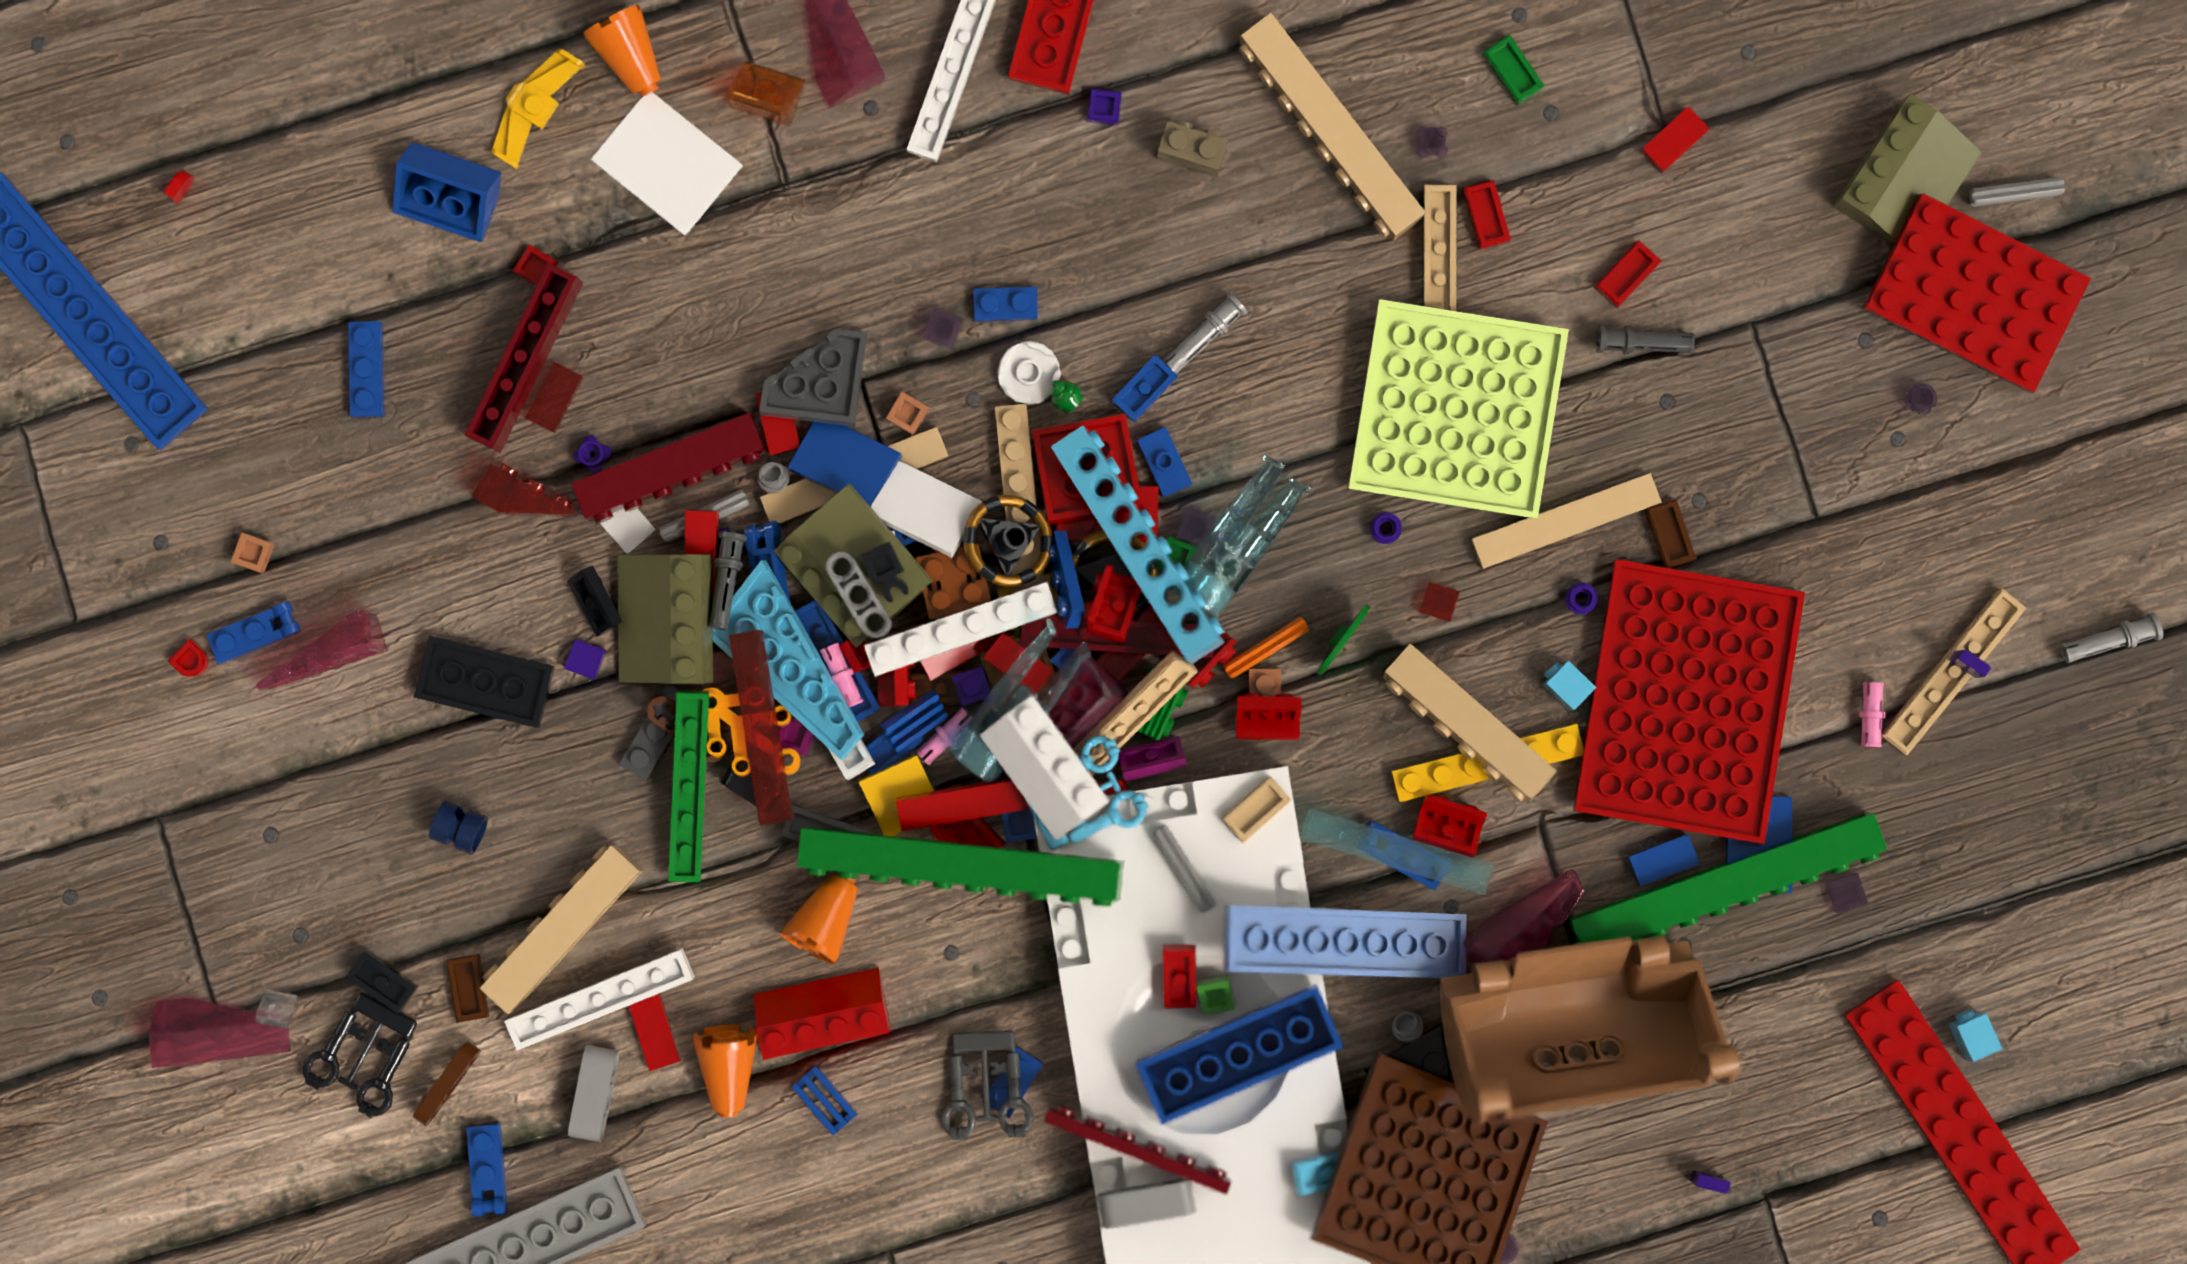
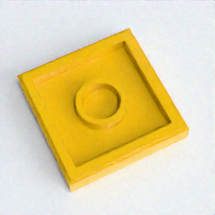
[859,754,934,836]

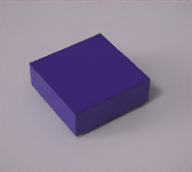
[1087,89,1122,126]
[564,639,607,680]
[1949,649,1991,678]
[1691,1170,1731,1194]

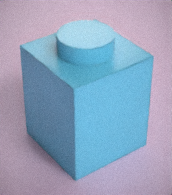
[1542,661,1596,711]
[1948,1009,2003,1062]

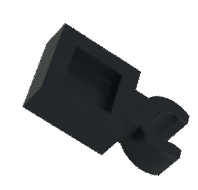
[860,541,909,603]

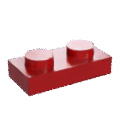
[1163,944,1197,1008]

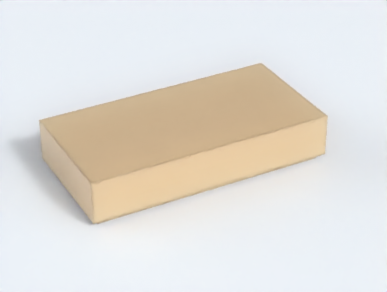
[1221,776,1291,843]

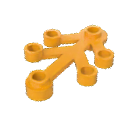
[702,687,801,777]

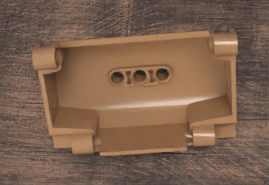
[1440,935,1740,1124]

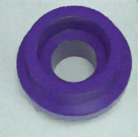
[1370,512,1402,544]
[1565,583,1597,615]

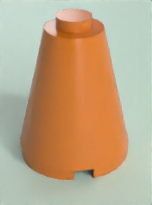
[583,4,661,97]
[780,874,858,965]
[693,1024,758,1118]

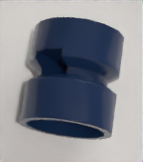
[429,800,488,855]

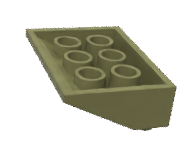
[1833,93,1982,246]
[774,484,933,648]
[617,555,713,684]

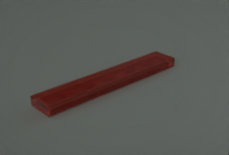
[729,629,793,825]

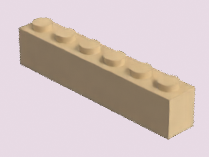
[1383,644,1557,804]
[480,845,644,1014]

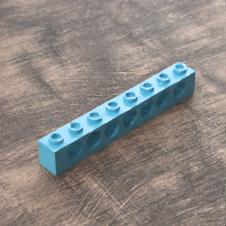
[1051,425,1225,664]

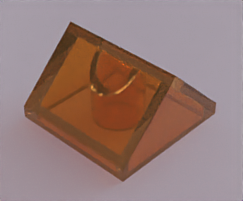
[725,61,805,127]

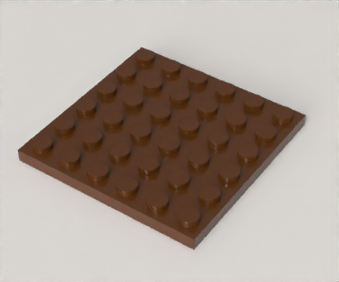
[1309,1053,1548,1264]

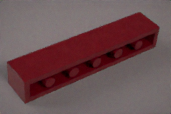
[464,263,583,453]
[571,413,767,524]

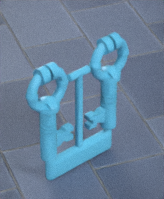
[1024,736,1149,850]

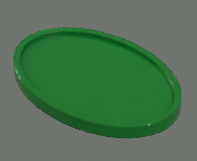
[1316,604,1371,675]

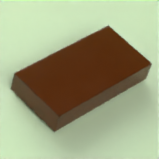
[1644,499,1696,568]
[446,954,490,1023]

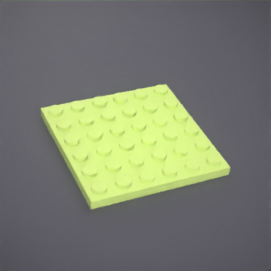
[1348,299,1569,519]

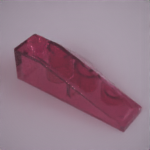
[805,0,886,108]
[257,610,388,691]
[1041,650,1128,750]
[1463,869,1584,964]
[149,997,291,1068]

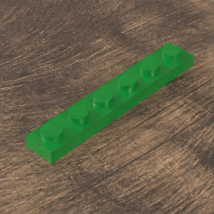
[668,690,709,882]

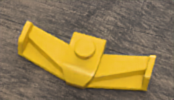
[490,48,585,170]

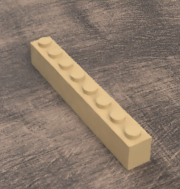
[1239,13,1426,241]

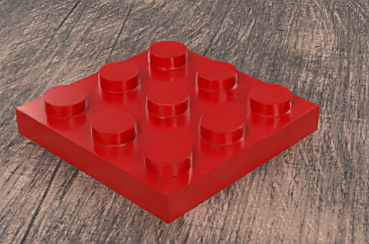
[1032,414,1143,524]

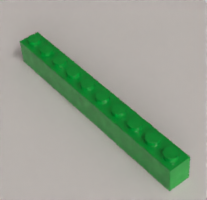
[1566,812,1888,944]
[797,827,1124,907]

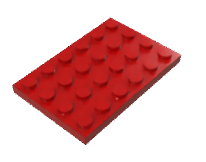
[1863,193,2091,393]

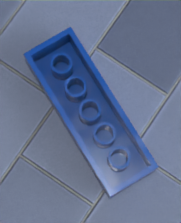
[1136,984,1343,1125]

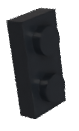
[567,566,622,637]
[345,950,419,1014]

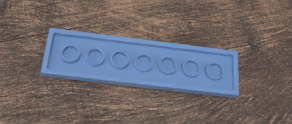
[1224,905,1467,978]

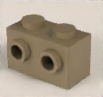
[1157,120,1228,178]

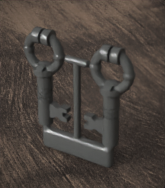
[941,1030,1034,1140]

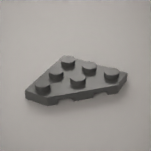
[759,329,868,427]

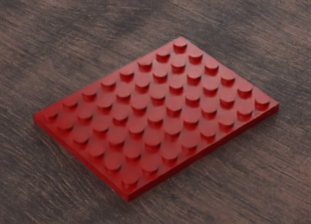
[1573,559,1805,844]

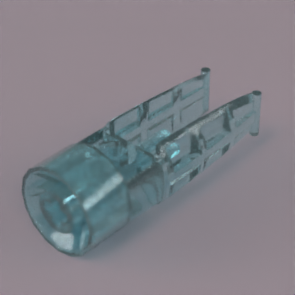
[1173,455,1311,619]
[949,619,1091,782]

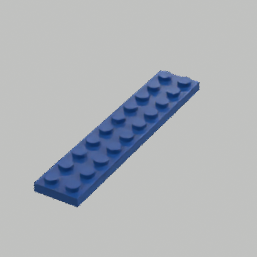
[0,172,209,451]

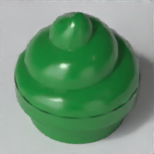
[1051,380,1083,413]

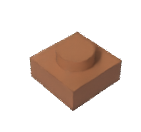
[886,392,930,436]
[231,533,275,574]
[1248,669,1281,697]

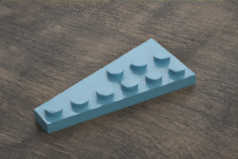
[713,560,864,760]

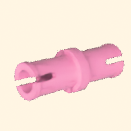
[819,643,863,707]
[1859,682,1885,747]
[916,707,976,765]

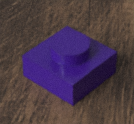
[952,666,992,707]

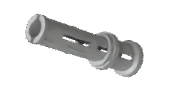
[1162,292,1248,374]
[2060,612,2163,663]

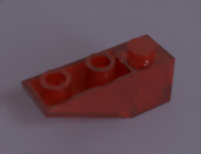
[471,463,579,517]

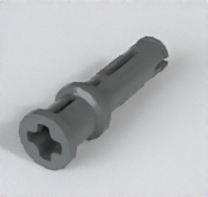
[1595,324,1695,354]
[708,532,747,631]

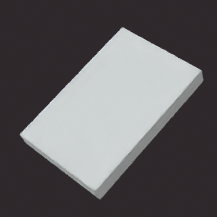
[871,461,982,558]

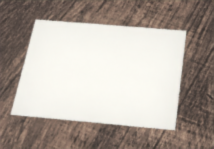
[591,92,743,236]

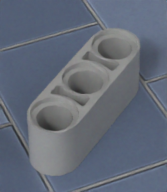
[826,552,892,638]
[568,1045,620,1143]
[1098,1178,1197,1228]

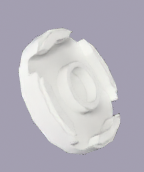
[997,341,1061,405]

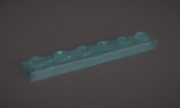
[1299,808,1494,895]

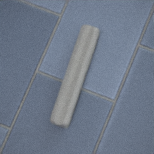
[1969,177,2065,207]
[659,490,749,543]
[1153,825,1216,913]

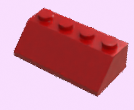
[754,967,892,1060]

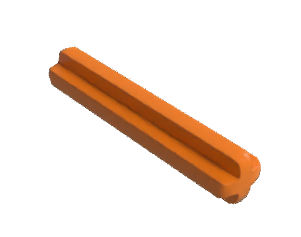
[1223,617,1309,679]

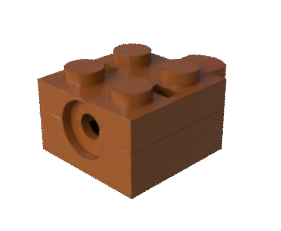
[916,543,992,622]

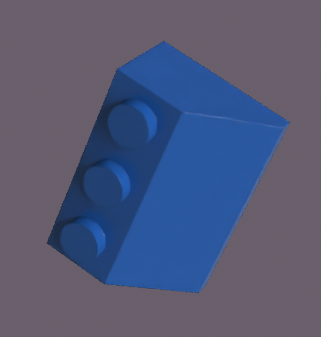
[392,142,501,243]

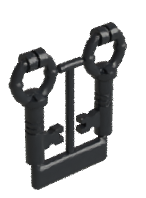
[303,993,417,1119]

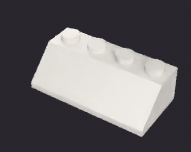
[980,695,1109,841]

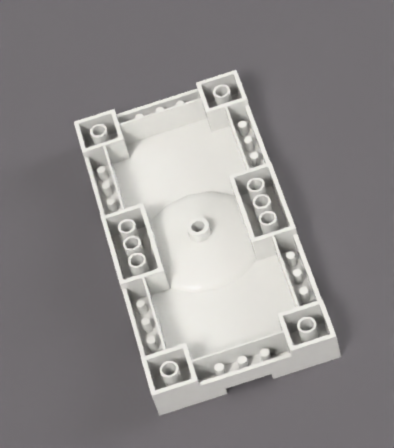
[1034,766,1371,1264]

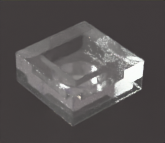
[255,989,297,1029]

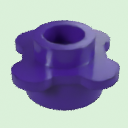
[574,435,612,473]

